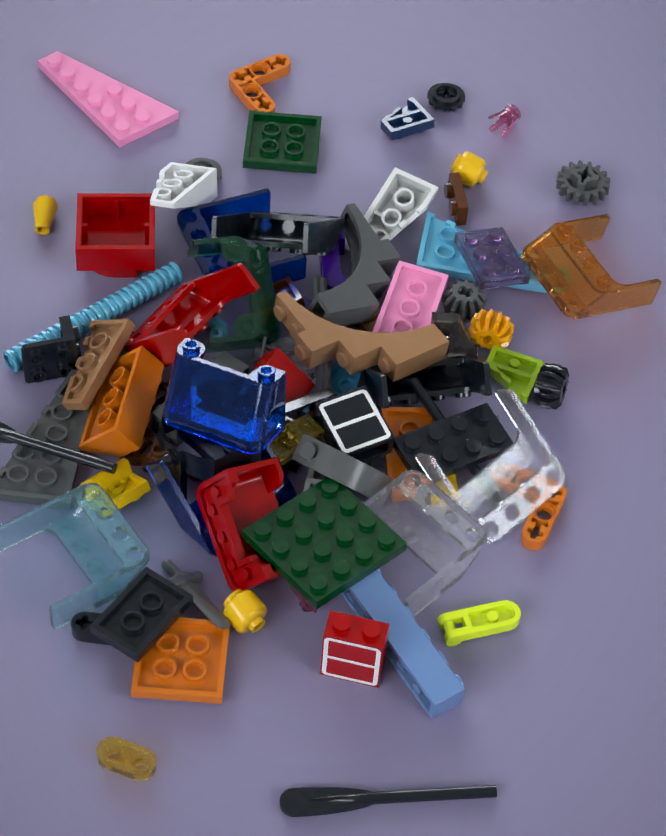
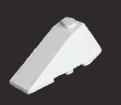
[150,162,218,209]

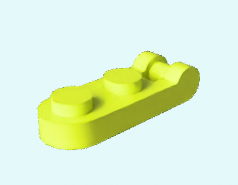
[437,600,521,647]

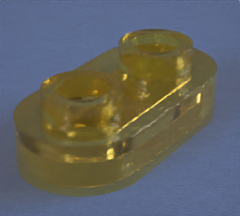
[96,737,156,781]

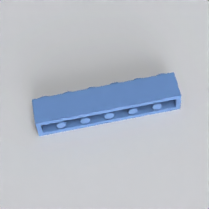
[341,568,465,719]

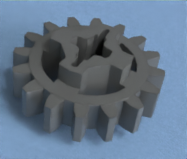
[556,160,610,206]

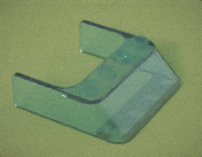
[0,483,150,629]

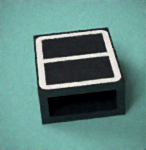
[314,386,394,463]

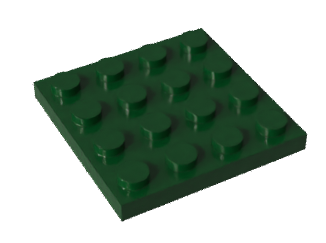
[242,477,407,610]

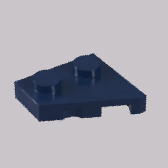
[381,97,435,140]

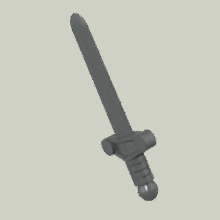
[162,559,231,629]

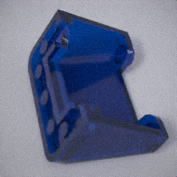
[163,337,286,454]

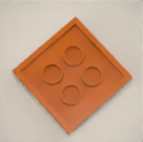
[131,617,230,704]

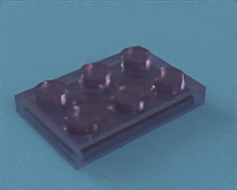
[454,227,530,290]

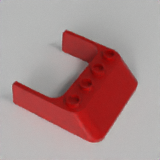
[124,263,260,367]

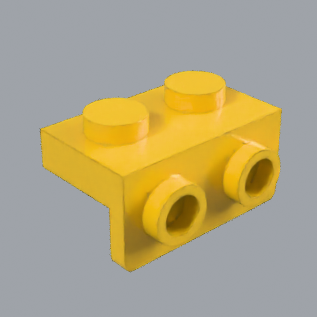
[80,458,151,518]

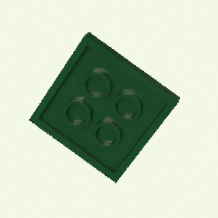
[243,110,322,174]

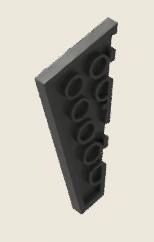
[0,369,92,508]

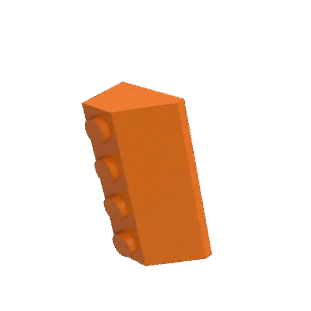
[78,346,165,457]

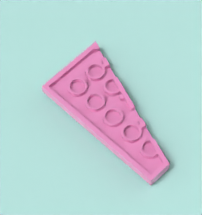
[38,51,179,148]

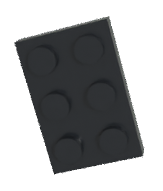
[90,567,193,663]

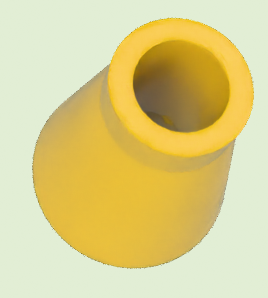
[33,195,58,235]

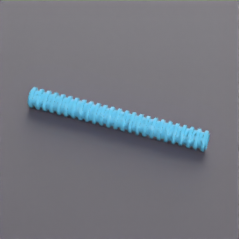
[3,262,183,372]

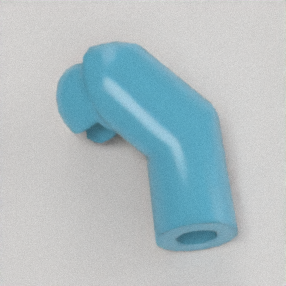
[208,316,228,343]

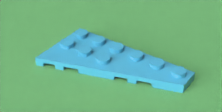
[416,211,572,297]

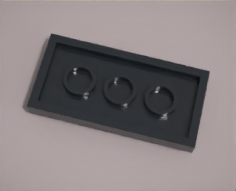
[393,403,515,488]

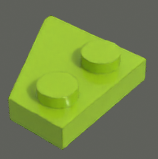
[486,345,544,404]

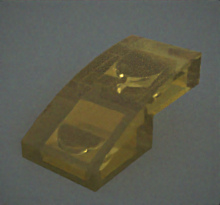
[261,414,325,466]

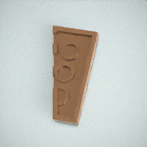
[62,319,135,410]

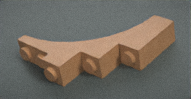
[274,291,449,382]

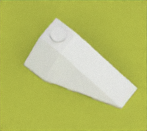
[345,167,439,252]

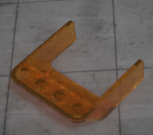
[521,214,662,319]

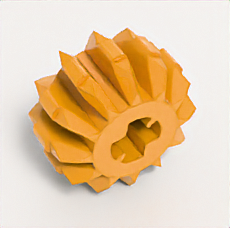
[468,308,514,352]

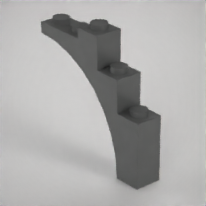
[308,203,401,326]

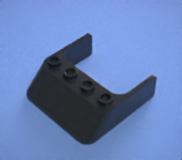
[211,211,345,256]
[363,356,492,409]

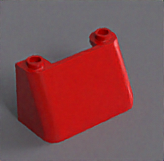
[196,457,284,592]

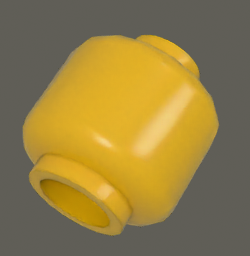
[450,151,488,188]
[223,589,267,633]

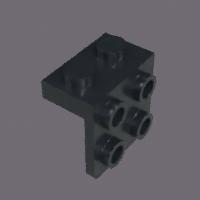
[21,315,82,383]

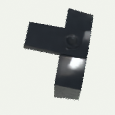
[157,393,262,505]

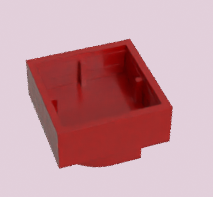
[75,193,156,278]

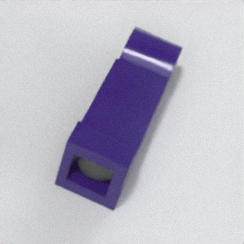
[319,231,346,290]

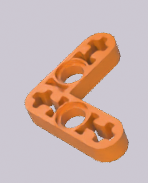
[229,54,291,112]
[489,462,567,551]

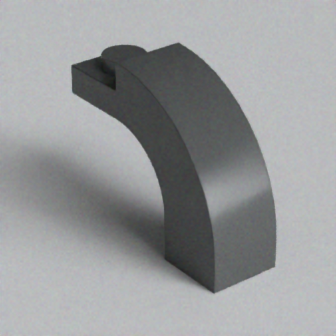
[291,434,393,503]

